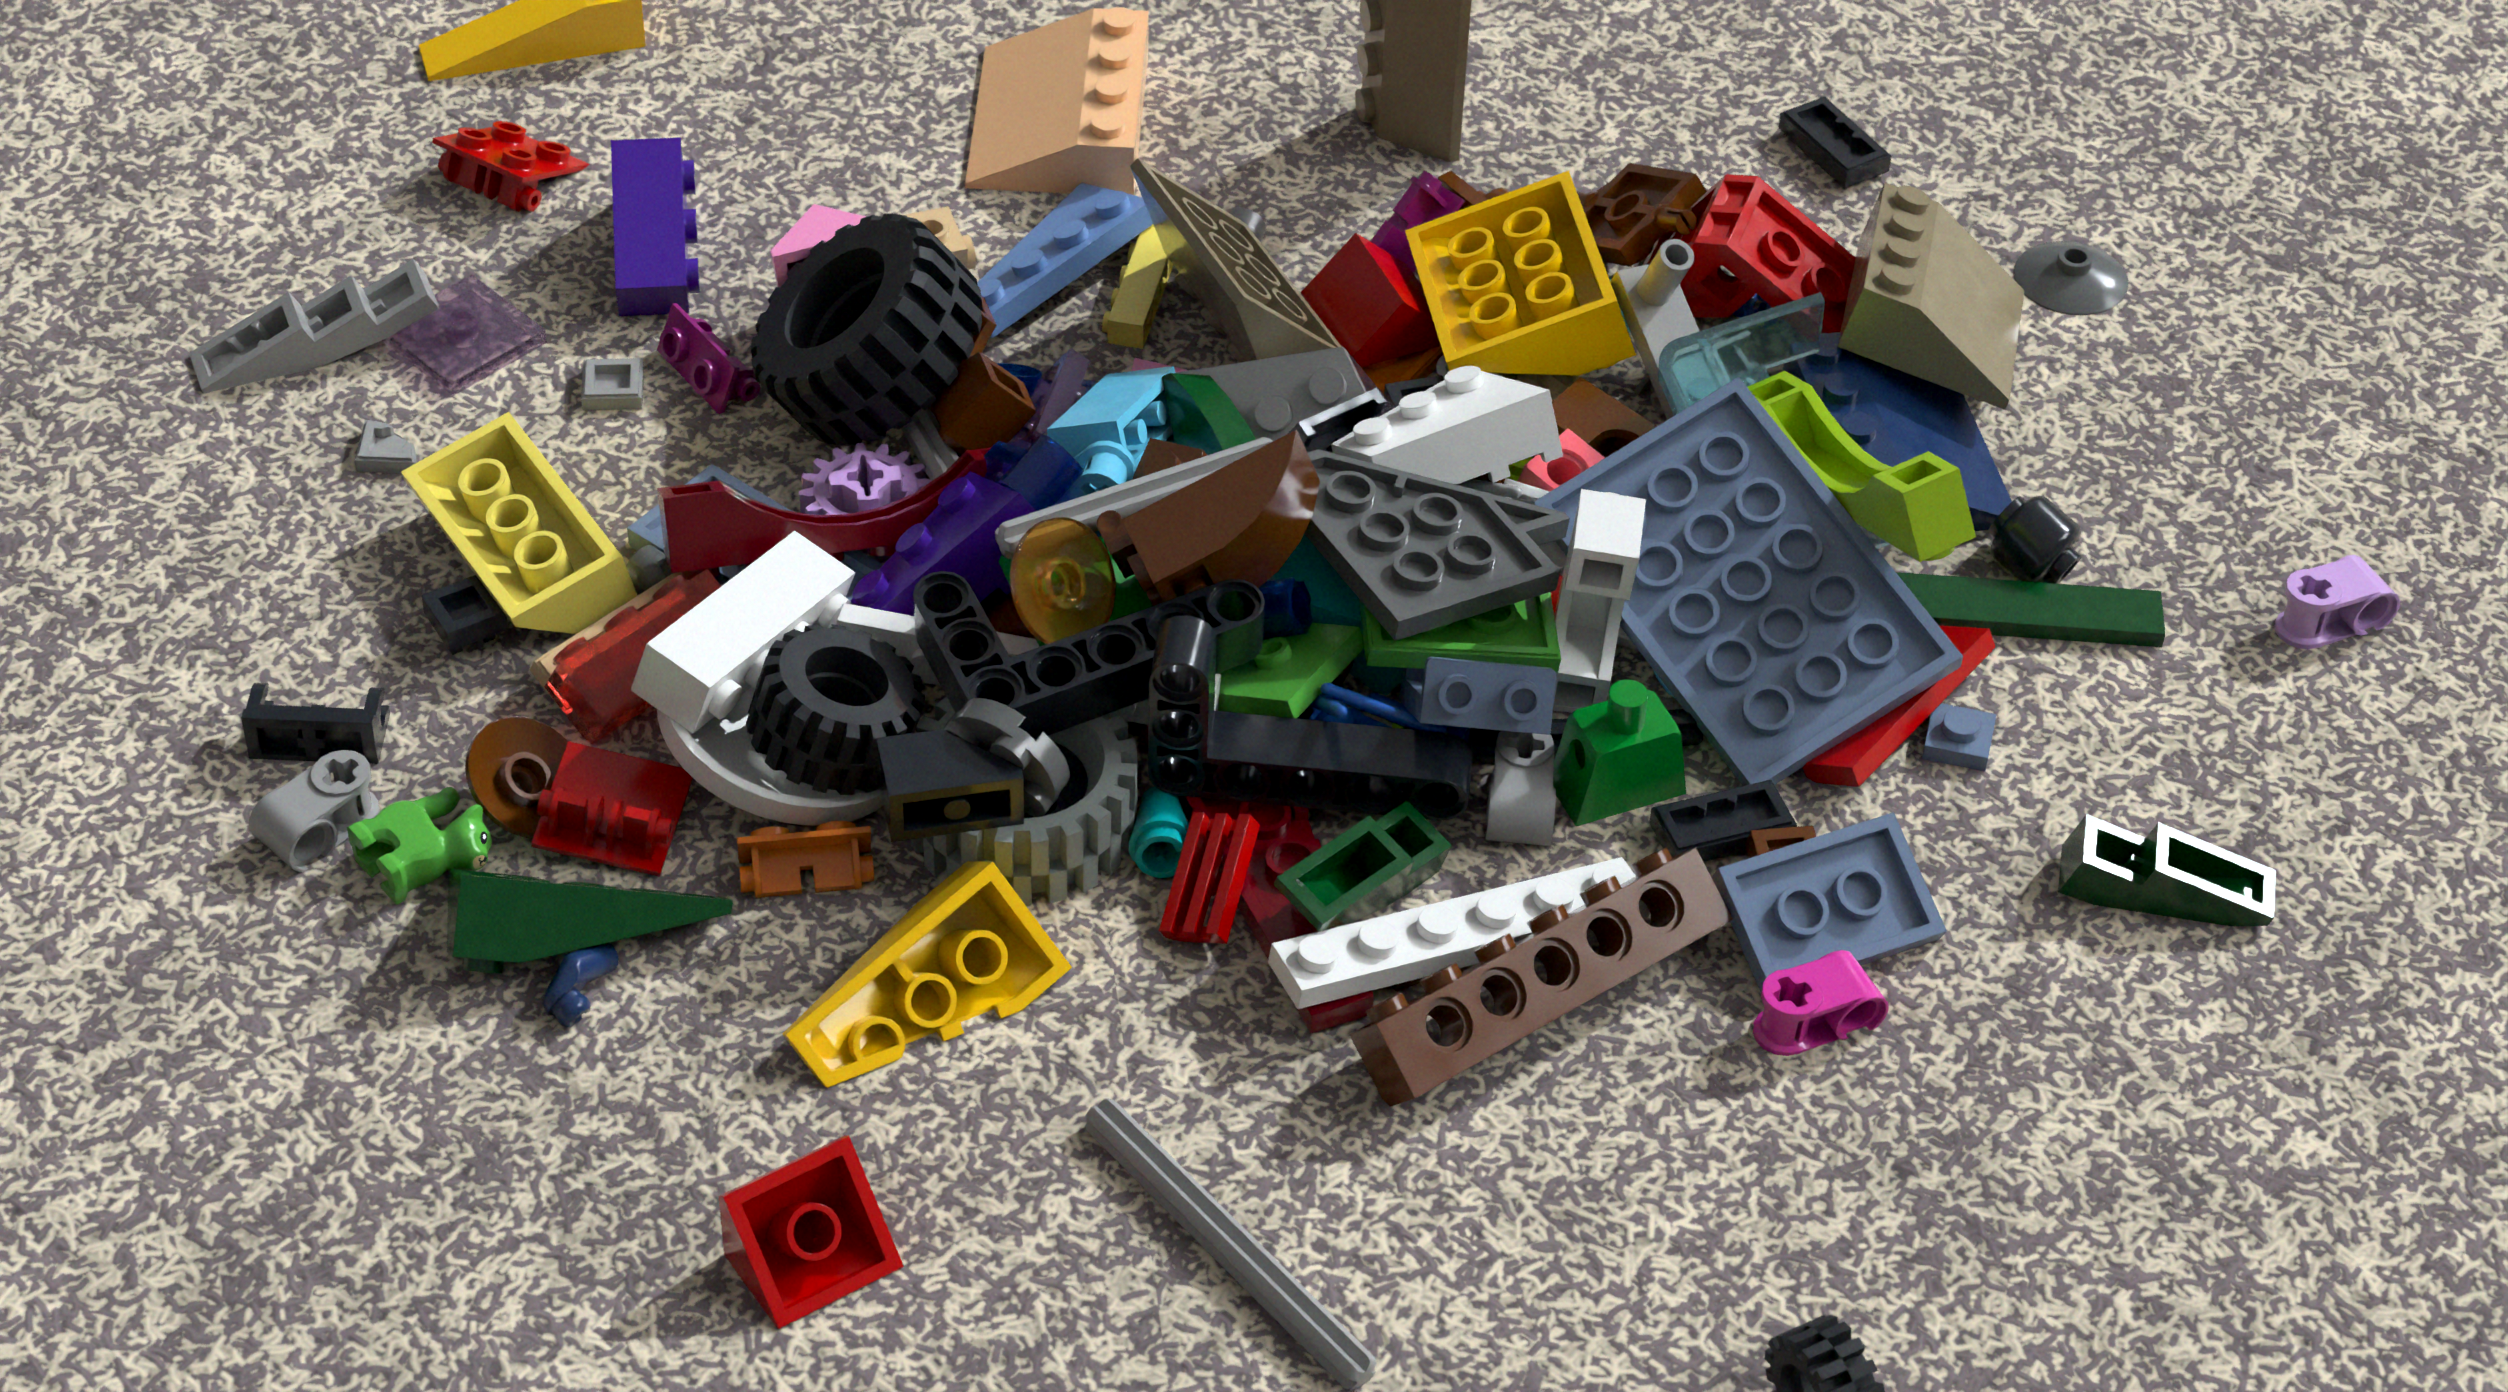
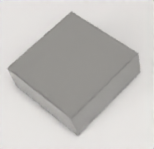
[581,358,644,410]

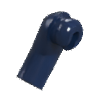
[543,942,619,1027]

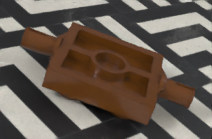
[1576,163,1707,267]

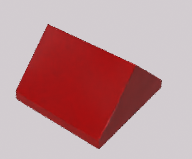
[1301,232,1441,368]
[719,1135,904,1329]

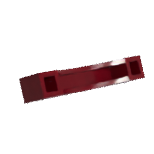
[657,443,1040,580]

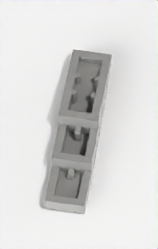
[189,259,440,393]

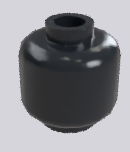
[1988,496,2082,584]

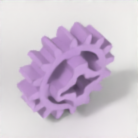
[799,443,932,552]

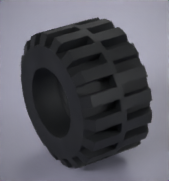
[746,624,925,795]

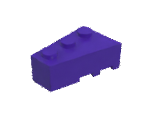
[611,137,700,316]
[850,471,1036,616]

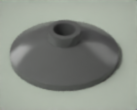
[2014,241,2129,315]

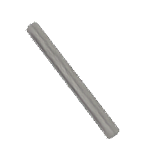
[1085,1098,1376,1391]

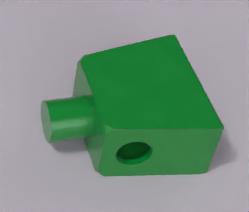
[1553,679,1686,826]

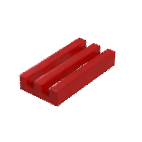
[1159,812,1260,944]

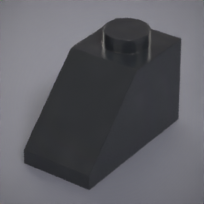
[877,729,1024,842]

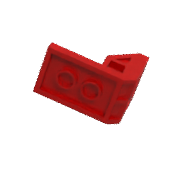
[1643,174,1856,336]

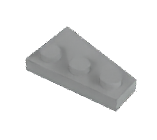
[1176,347,1367,441]

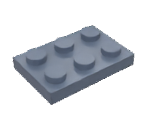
[1711,812,1947,992]

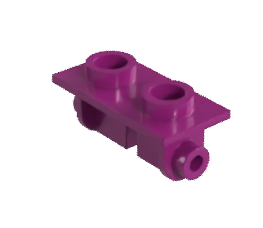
[1370,170,1465,273]
[657,303,761,414]

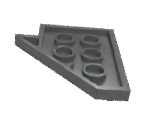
[1304,449,1570,641]

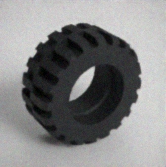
[751,213,983,446]

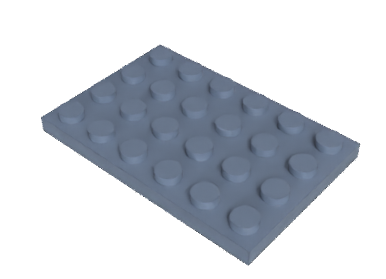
[1533,377,1963,786]

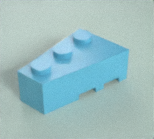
[1045,366,1175,538]

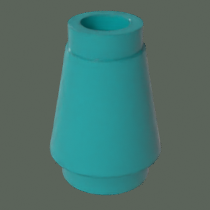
[1128,787,1188,878]

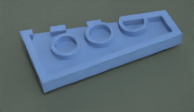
[977,182,1153,338]

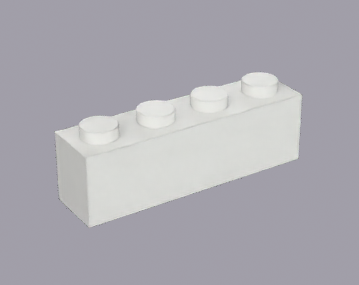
[631,531,855,734]

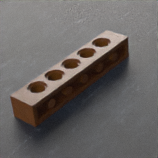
[1349,847,1733,1107]

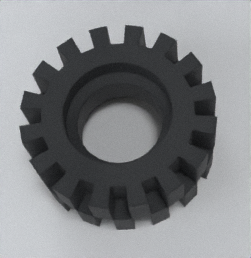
[1764,1314,1885,1392]

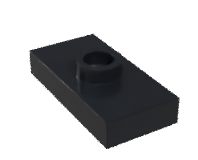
[1778,96,1892,189]
[1649,780,1797,862]

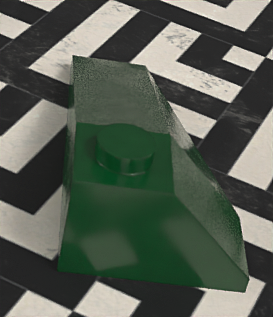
[447,869,733,973]

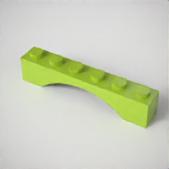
[1747,371,1976,562]

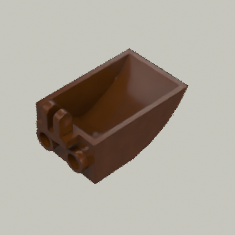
[1097,429,1320,606]

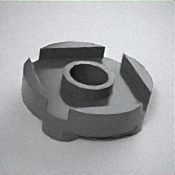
[942,698,1070,817]

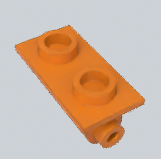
[737,821,874,898]

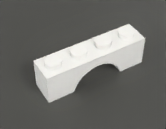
[1553,489,1646,713]

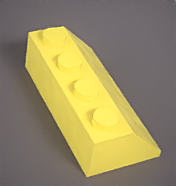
[401,412,637,634]

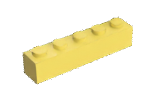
[1102,225,1174,349]

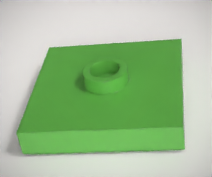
[1217,618,1364,718]

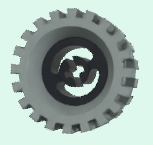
[911,697,1138,906]

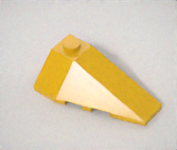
[418,0,646,82]
[782,861,1072,1088]

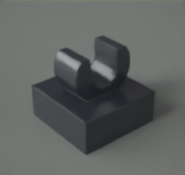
[421,575,508,655]

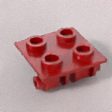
[432,121,590,212]
[531,741,693,877]

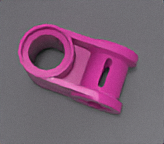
[1753,950,1889,1056]

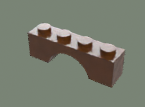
[929,296,1037,455]

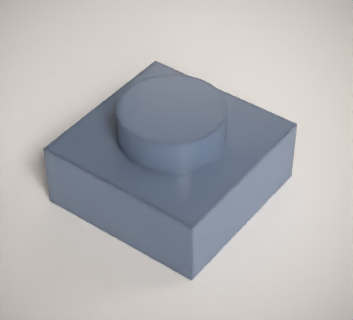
[1922,703,1997,771]

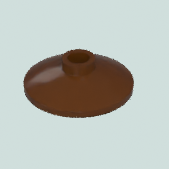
[465,716,568,839]

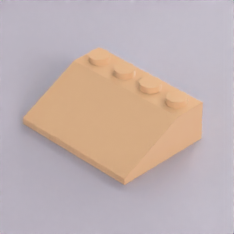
[965,7,1149,195]

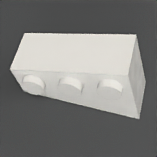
[1331,366,1563,485]

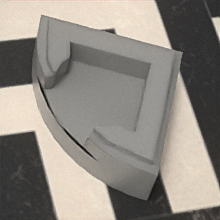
[355,420,417,474]

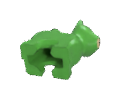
[347,787,492,905]

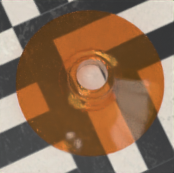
[1010,517,1116,644]

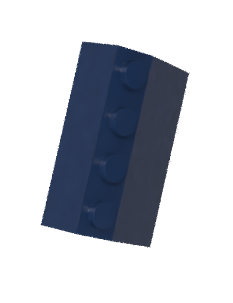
[1783,332,2012,543]

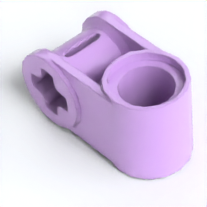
[2275,555,2400,649]

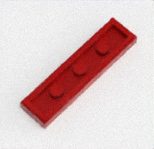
[1803,626,1996,787]

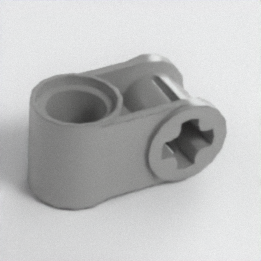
[1485,731,1556,846]
[249,750,380,872]

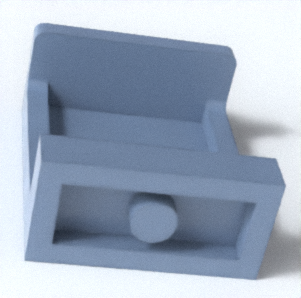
[1399,657,1557,735]

